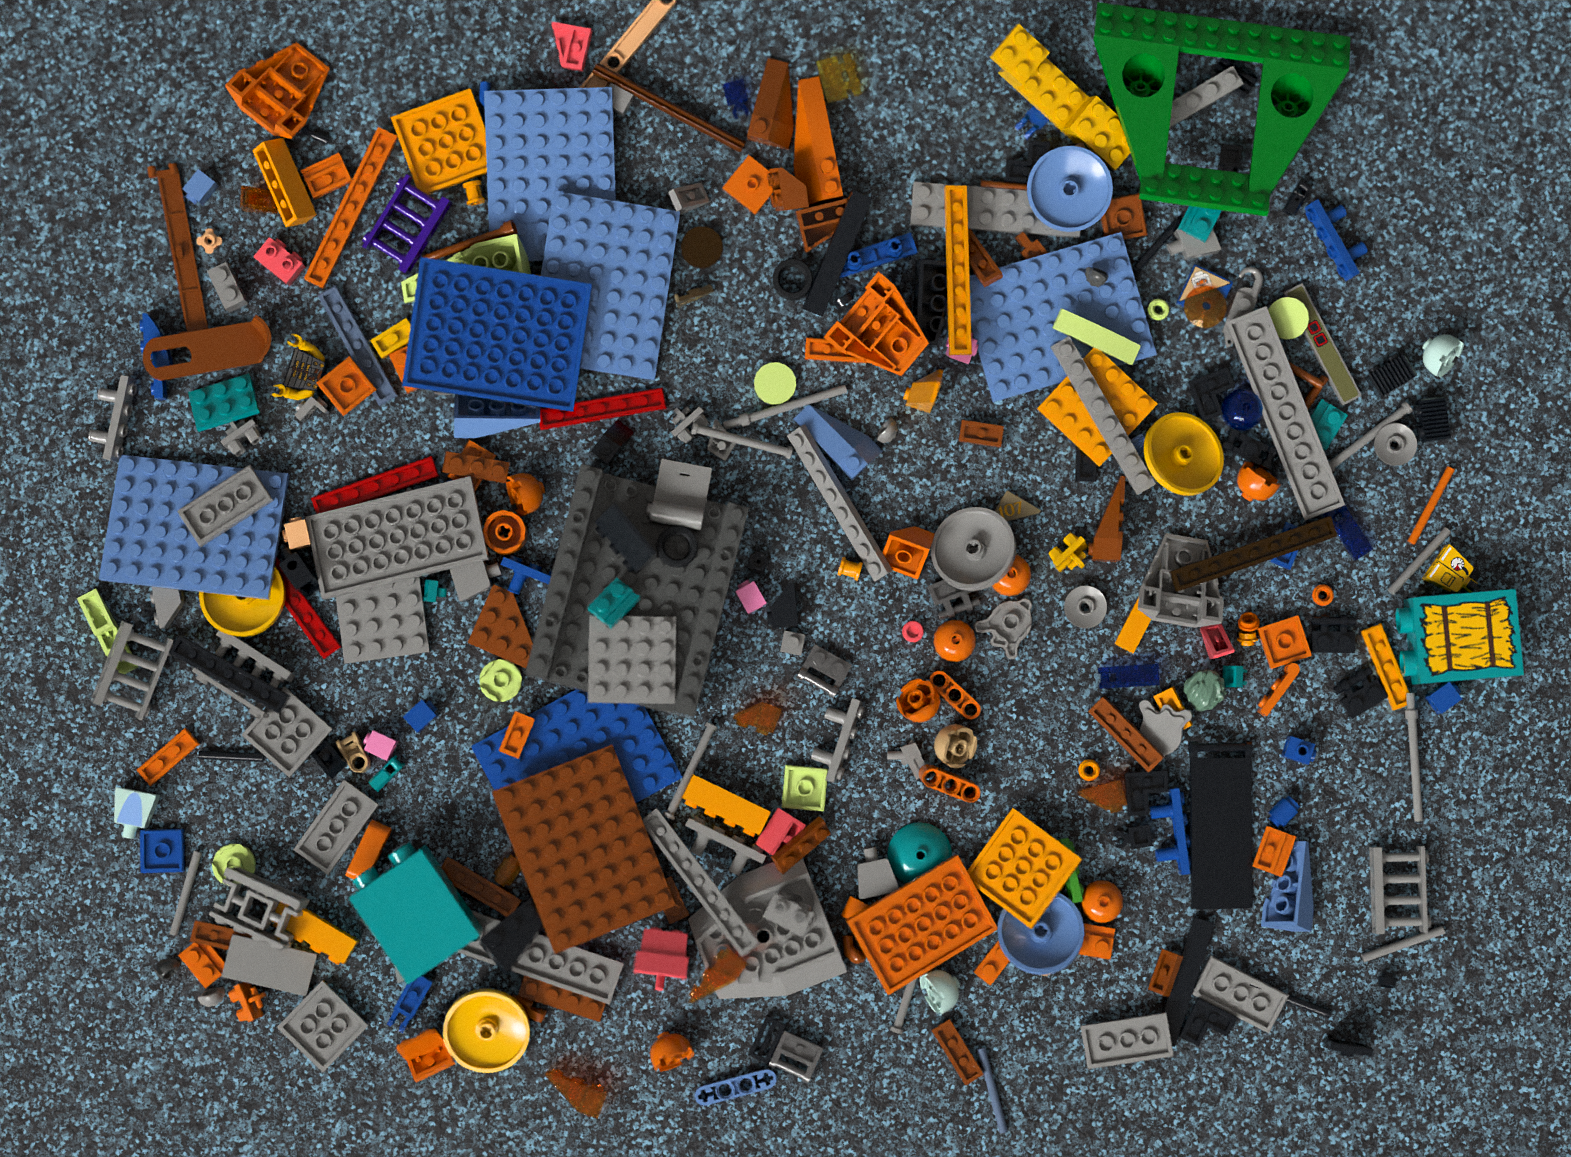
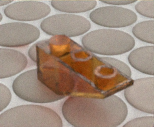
[688,947,748,1004]
[545,1068,608,1119]

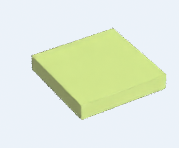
[781,765,828,812]

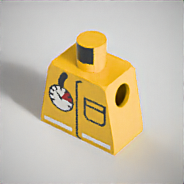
[1422,544,1478,593]

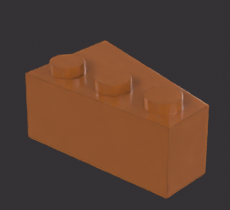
[795,198,848,253]

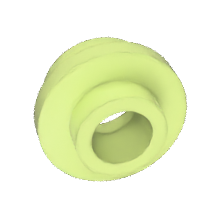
[1148,299,1169,320]

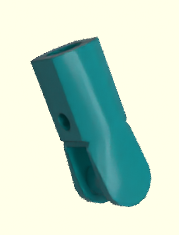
[368,755,405,792]

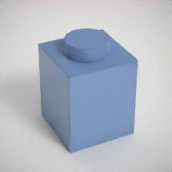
[183,169,218,205]

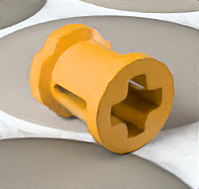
[462,180,485,206]
[837,557,863,581]

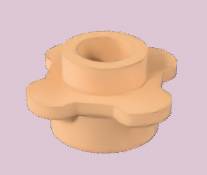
[197,228,222,254]

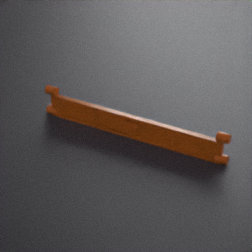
[147,163,208,334]

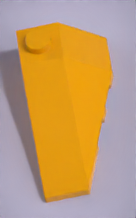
[903,369,944,413]

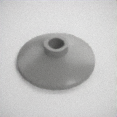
[1374,423,1417,466]
[1064,586,1107,628]

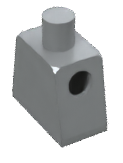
[1166,229,1221,260]
[450,561,502,602]
[857,847,899,899]

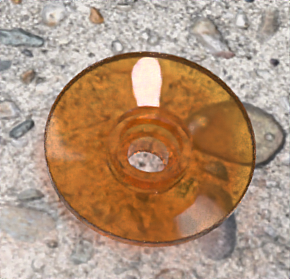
[1184,286,1227,328]

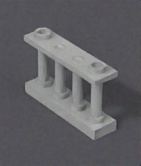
[90,621,174,720]
[192,631,296,719]
[1369,846,1431,934]

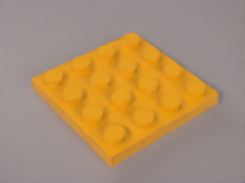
[391,88,487,195]
[1037,348,1158,467]
[967,808,1083,929]

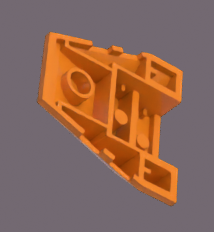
[225,43,330,139]
[824,271,929,376]

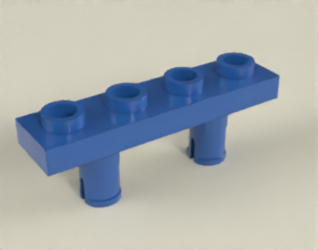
[1304,199,1367,281]
[839,232,918,279]
[500,554,552,595]
[1150,788,1191,875]

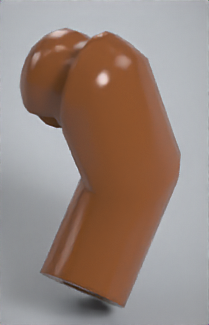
[842,935,866,964]

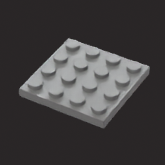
[336,576,430,664]
[588,616,676,704]

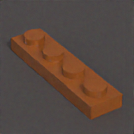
[1088,696,1165,773]
[441,856,522,917]
[518,975,606,1022]

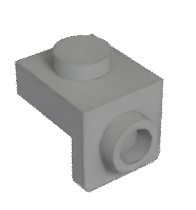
[294,396,330,423]

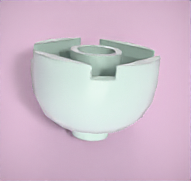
[1423,334,1464,377]
[920,970,960,1015]

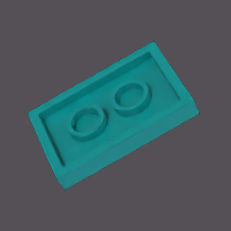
[188,373,260,432]

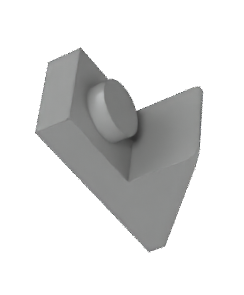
[668,182,710,214]

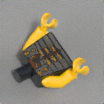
[272,333,328,400]

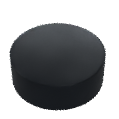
[833,291,854,309]

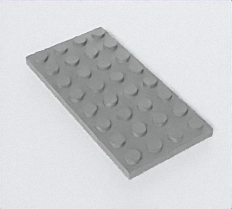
[306,476,489,600]

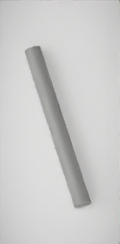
[1387,527,1451,595]
[169,851,202,936]
[1361,926,1445,962]

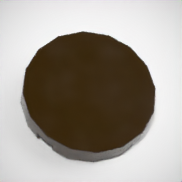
[681,226,723,269]

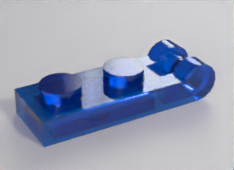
[1323,505,1373,561]
[1098,664,1160,689]

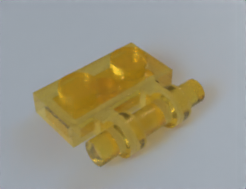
[816,53,862,104]

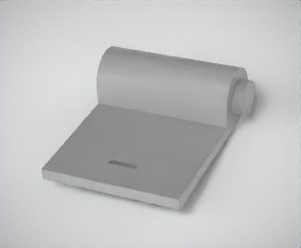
[646,459,712,530]

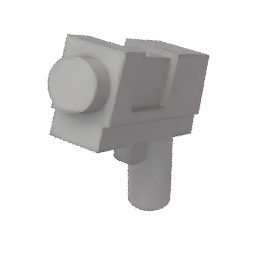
[887,740,930,780]

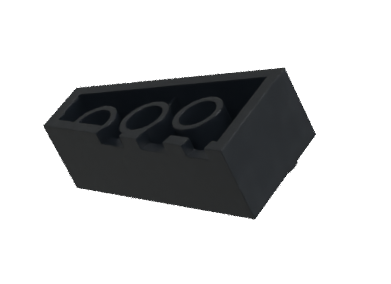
[913,259,948,349]
[479,897,544,977]

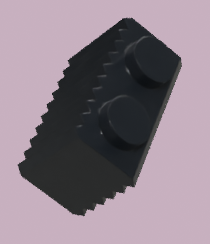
[1365,353,1418,399]
[1413,396,1451,443]

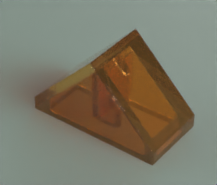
[240,185,278,214]

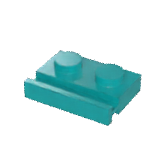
[1177,206,1222,243]
[1310,399,1348,451]
[588,577,640,629]

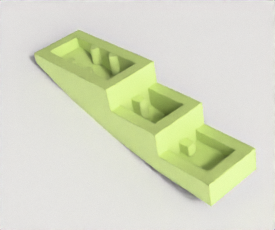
[1052,309,1141,365]
[77,589,138,675]

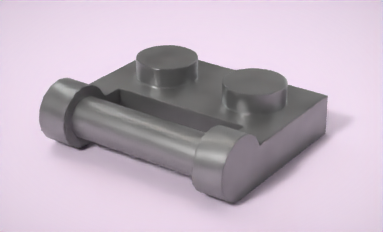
[796,645,852,699]
[768,1030,824,1084]

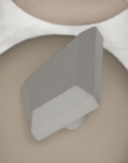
[707,419,736,461]

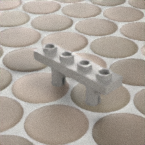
[88,375,137,463]
[811,698,865,783]
[685,816,766,876]

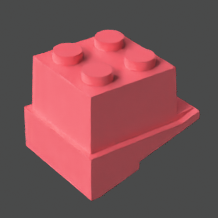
[634,927,689,991]

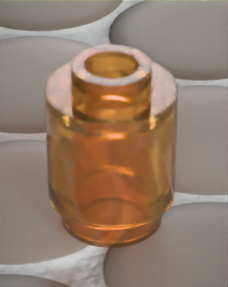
[493,854,522,887]

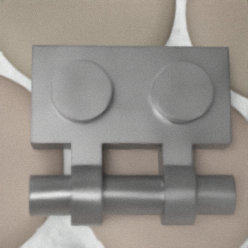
[927,580,980,620]

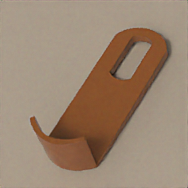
[143,315,271,381]

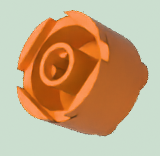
[483,510,528,555]

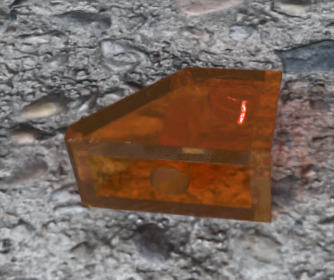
[1077,780,1127,813]

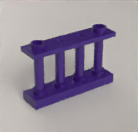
[362,174,453,275]

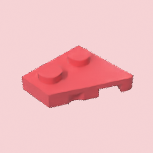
[551,22,593,72]

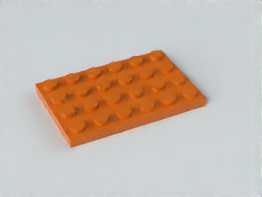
[846,854,998,995]

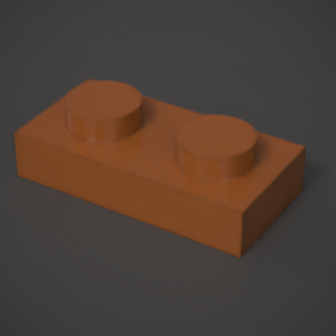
[958,420,1004,448]
[663,876,689,924]
[1148,949,1183,997]

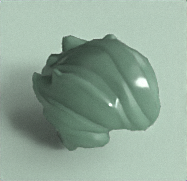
[1183,669,1227,712]

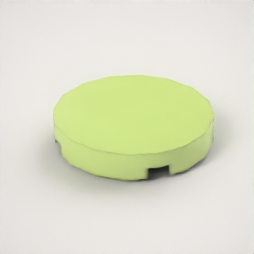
[1268,297,1309,340]
[754,362,796,405]
[479,659,522,702]
[212,844,256,885]

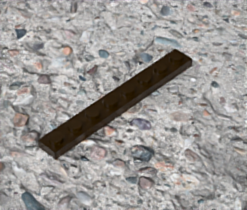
[1169,516,1337,592]

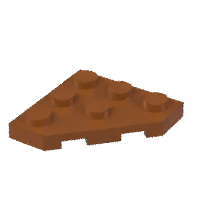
[468,584,533,668]

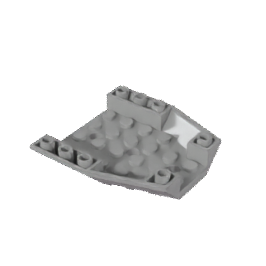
[688,858,847,999]

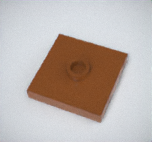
[1101,193,1147,240]

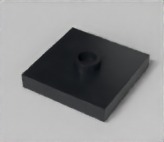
[1322,1038,1374,1057]

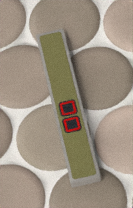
[1283,283,1362,406]

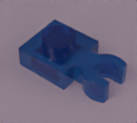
[722,79,749,119]

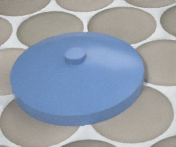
[1027,146,1113,232]
[998,893,1084,975]

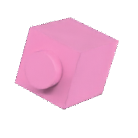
[735,580,767,615]
[363,730,399,761]

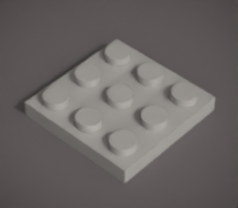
[242,687,333,778]
[277,980,369,1072]

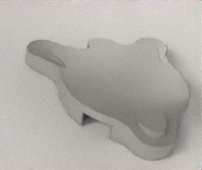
[973,598,1032,659]
[1139,699,1193,761]

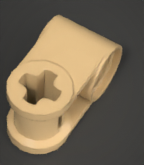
[336,731,371,773]

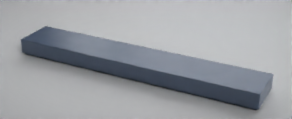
[317,285,398,406]

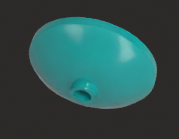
[888,822,952,884]

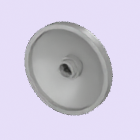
[931,507,1016,591]

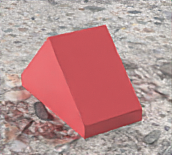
[1200,624,1234,659]

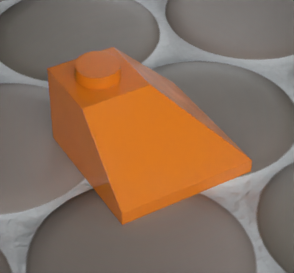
[882,526,935,579]

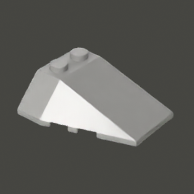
[1138,533,1224,628]

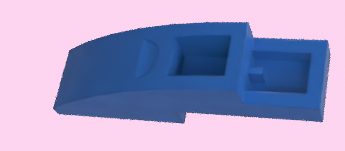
[139,313,173,400]

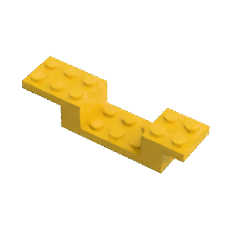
[990,24,1131,171]

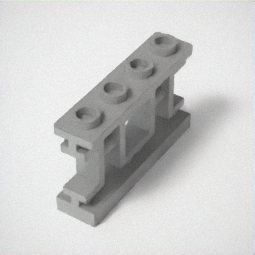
[209,866,309,951]

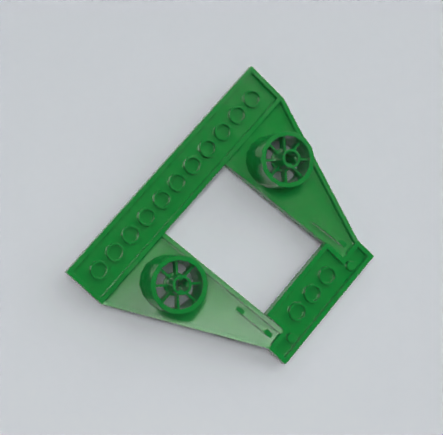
[1093,2,1350,216]

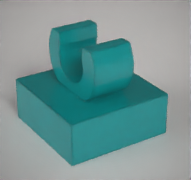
[423,580,447,602]
[1223,666,1247,687]

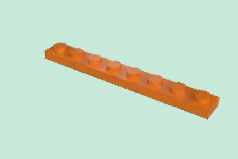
[304,127,398,289]

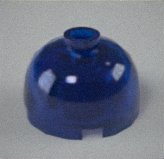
[1221,388,1263,431]

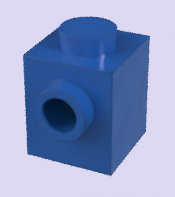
[1281,736,1317,765]

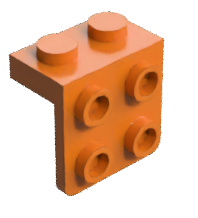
[396,1029,455,1083]

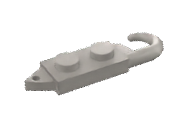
[1221,267,1263,348]

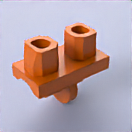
[228,982,266,1022]

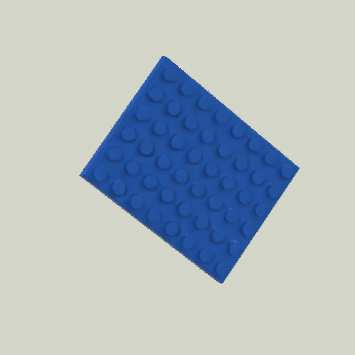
[402,257,592,412]
[471,689,683,803]

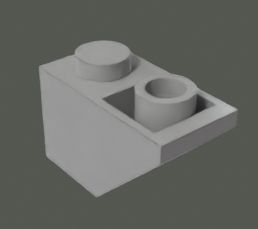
[150,587,185,629]

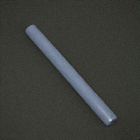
[977,1047,1008,1133]

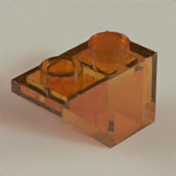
[733,702,782,736]

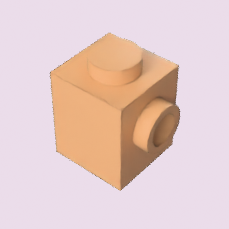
[282,517,311,550]

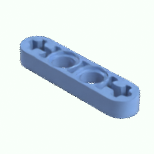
[695,1068,777,1106]

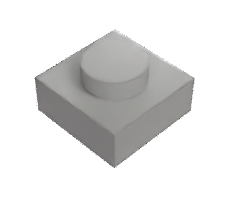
[780,631,805,656]

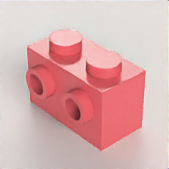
[253,237,305,286]
[755,808,806,855]

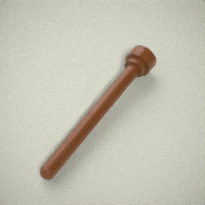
[422,219,518,259]

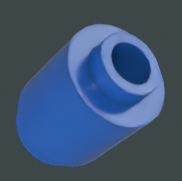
[1268,795,1300,827]

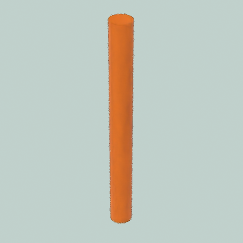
[1407,466,1455,545]

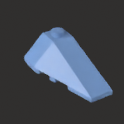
[454,394,540,439]
[794,405,883,480]
[1261,841,1314,932]

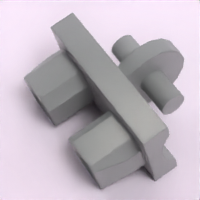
[671,407,709,444]
[220,419,263,457]

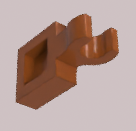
[1015,232,1048,260]
[512,994,547,1023]

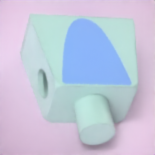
[114,787,160,839]

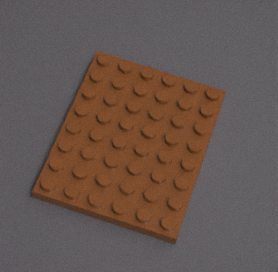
[491,745,675,954]

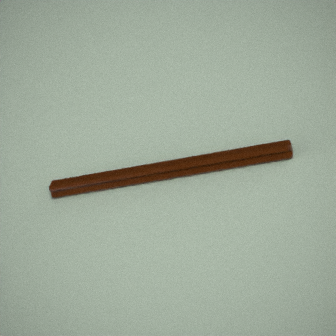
[593,63,745,152]

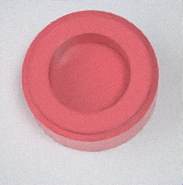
[902,621,924,642]

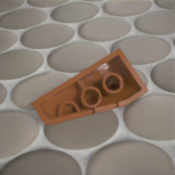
[747,58,794,150]
[1087,476,1125,563]

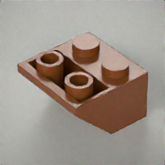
[767,167,809,211]

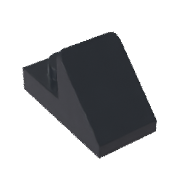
[311,739,347,779]

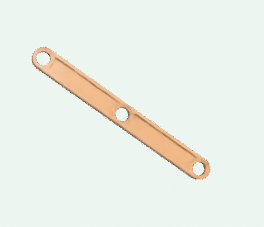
[580,0,677,88]

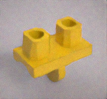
[1048,533,1088,573]

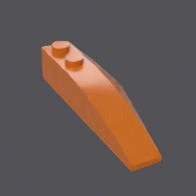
[793,76,843,208]

